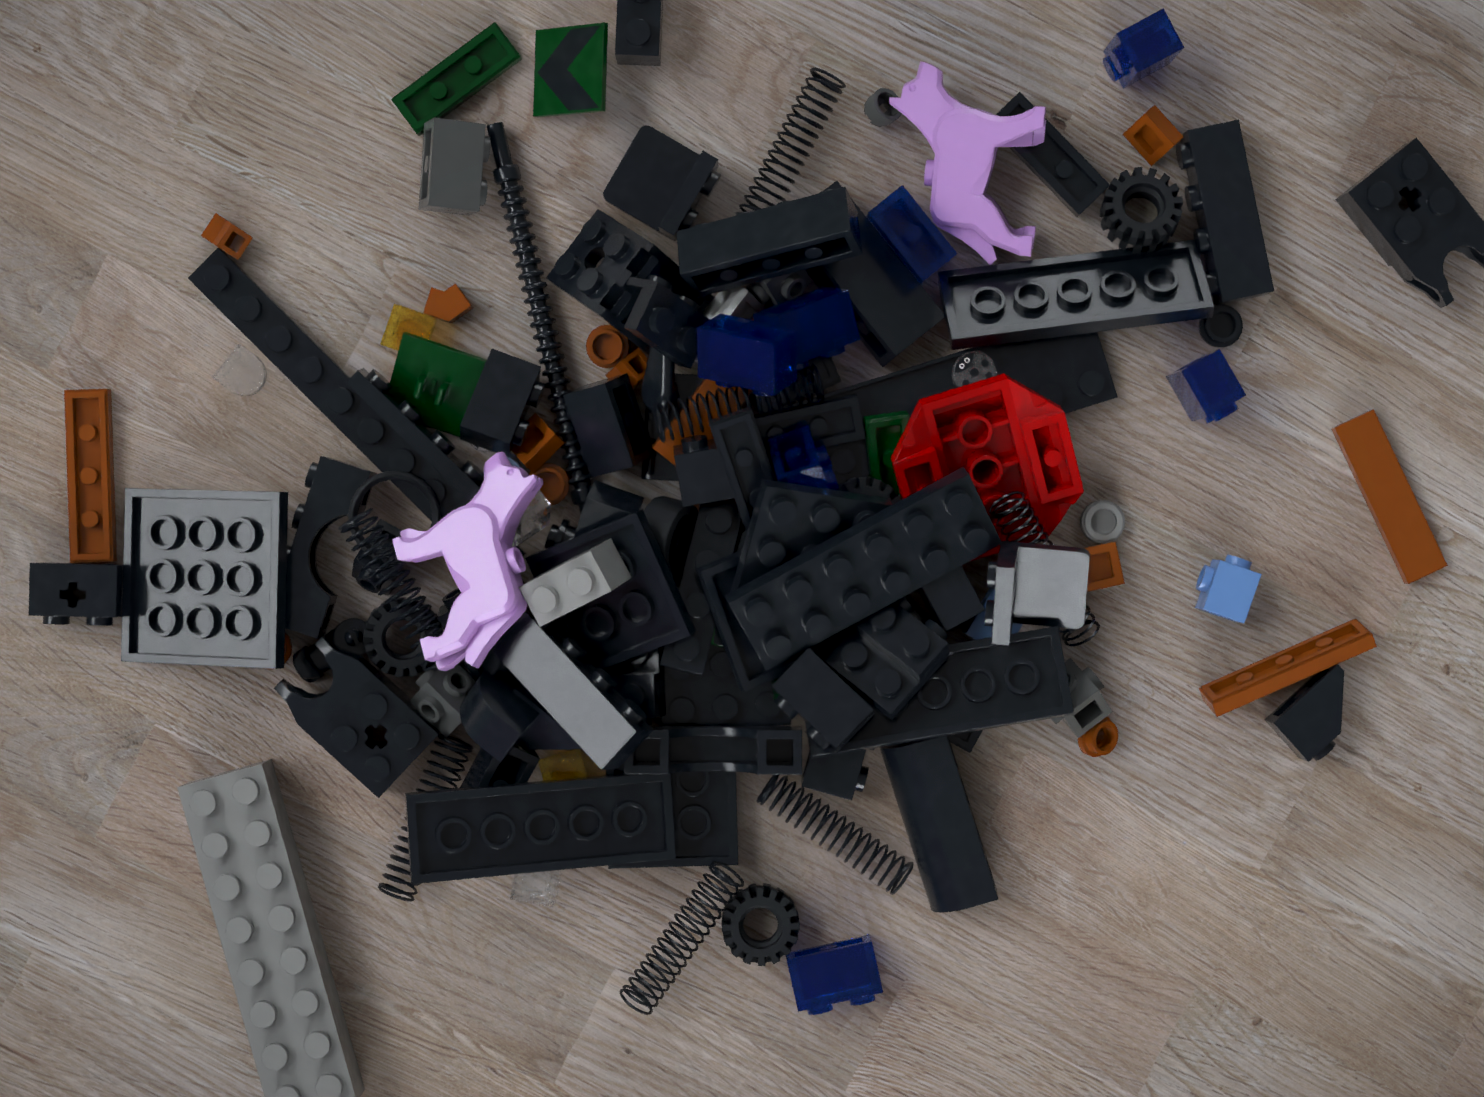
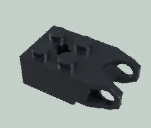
[1335,137,1484,308]
[274,635,440,798]

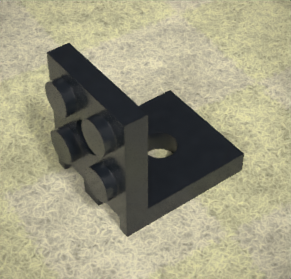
[546,209,715,355]

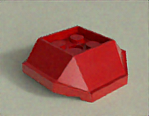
[890,373,1084,562]

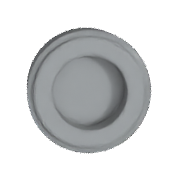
[1080,500,1125,543]

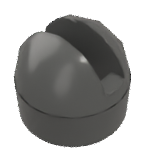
[864,88,902,127]

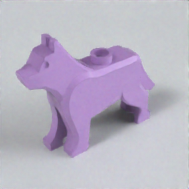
[889,61,1046,265]
[392,452,543,671]

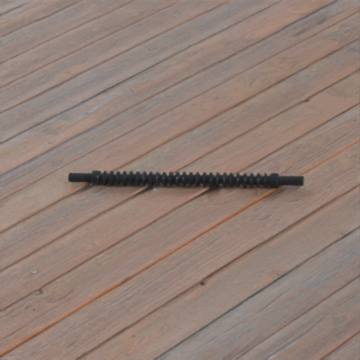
[486,122,594,514]

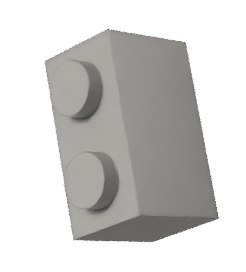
[519,538,632,627]

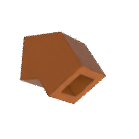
[201,213,253,260]
[423,284,474,323]
[605,347,648,389]

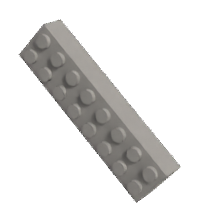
[177,759,365,1097]

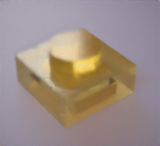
[380,303,437,351]
[538,749,589,781]

